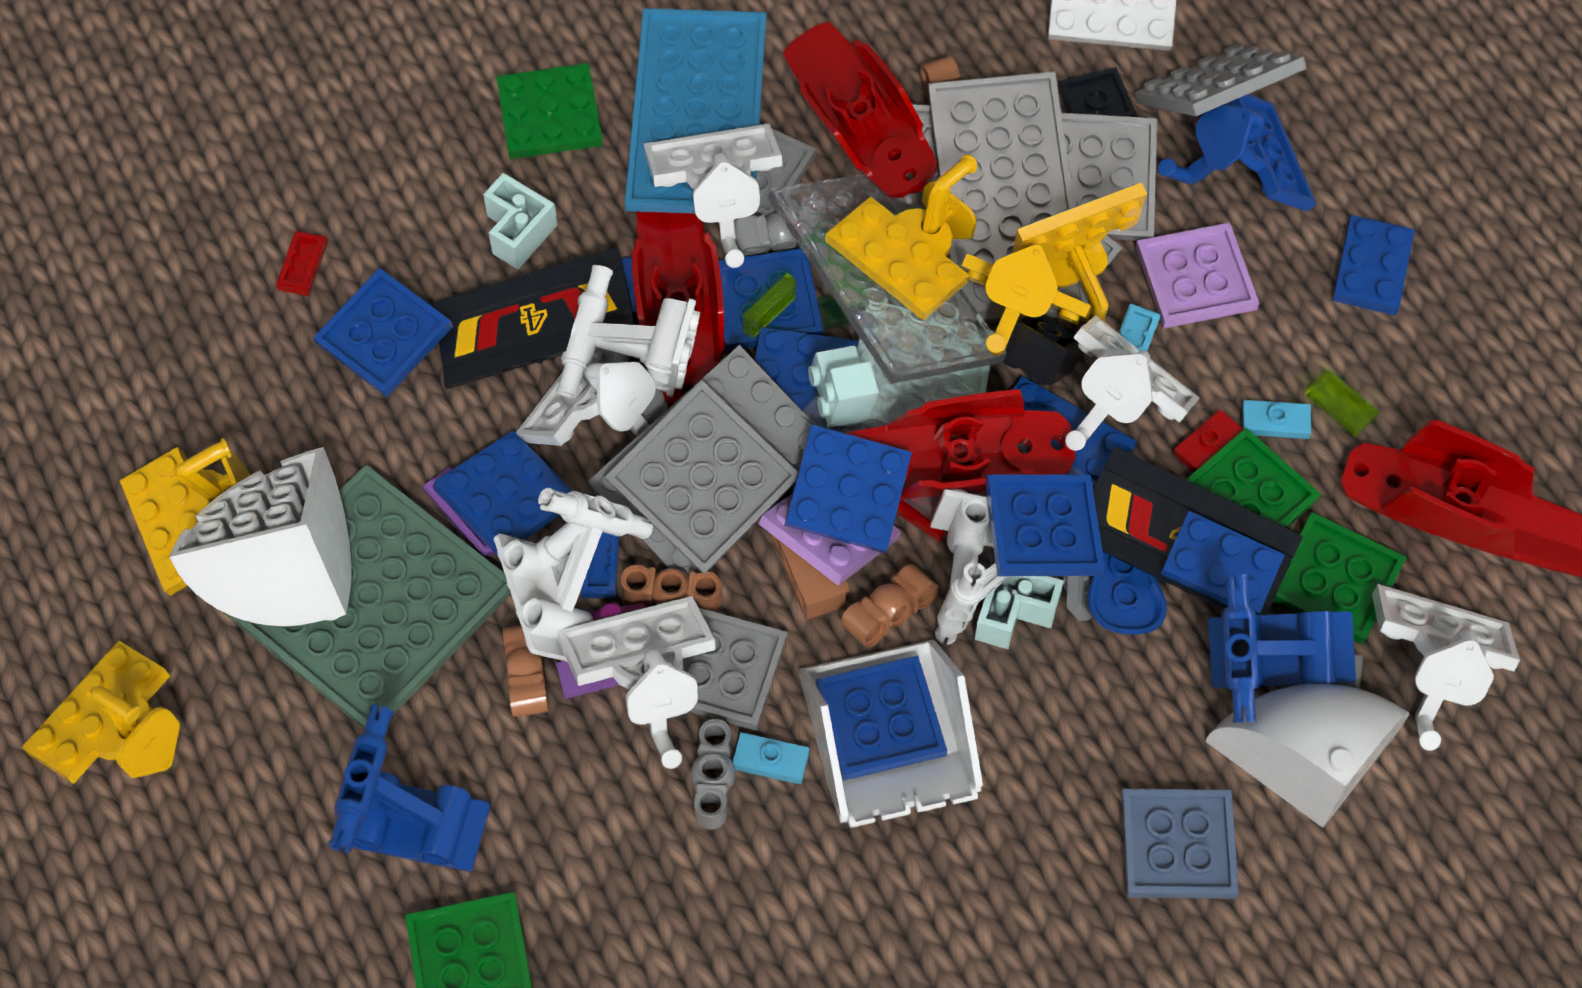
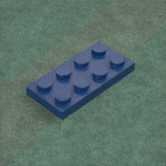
[1012,376,1137,489]

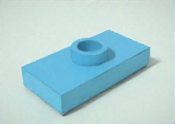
[1119,304,1161,351]
[1242,400,1311,439]
[733,732,810,785]

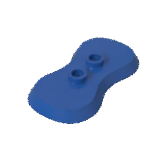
[1088,552,1167,635]

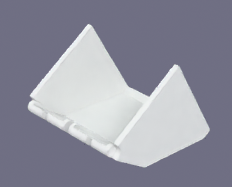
[798,639,983,828]

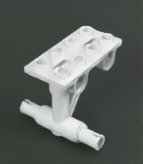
[556,265,700,399]
[494,488,653,662]
[930,489,1010,645]

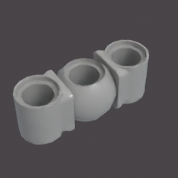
[734,206,828,257]
[690,719,736,830]

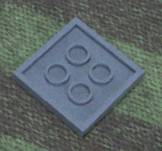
[1121,789,1239,899]

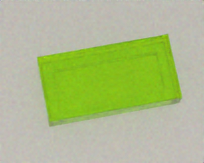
[743,273,796,339]
[1305,370,1380,437]

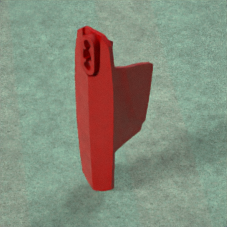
[783,21,938,198]
[631,211,725,407]
[845,389,1076,499]
[1340,419,1582,577]

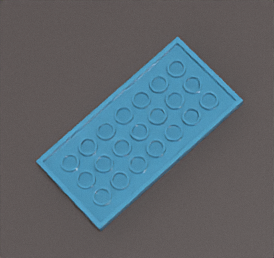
[625,8,766,215]

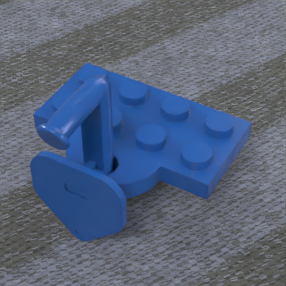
[1158,94,1317,211]

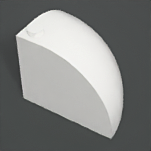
[170,447,352,626]
[1205,683,1409,828]

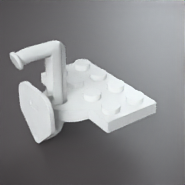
[1048,0,1176,51]
[644,123,783,268]
[1065,315,1199,451]
[516,347,656,446]
[1372,584,1520,751]
[557,596,715,769]

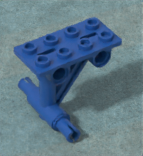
[1208,574,1356,722]
[328,705,490,872]

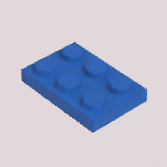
[1332,215,1415,316]
[1160,511,1285,615]

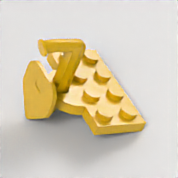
[825,154,977,321]
[1012,182,1147,322]
[961,245,1092,357]
[119,438,250,596]
[22,641,180,784]

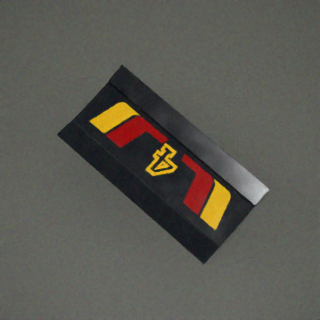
[430,247,635,389]
[1093,446,1303,615]

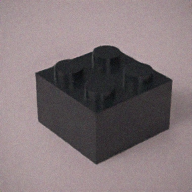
[1000,313,1083,386]

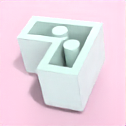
[483,173,557,269]
[808,345,879,428]
[975,576,1064,649]

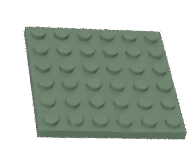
[223,465,511,729]

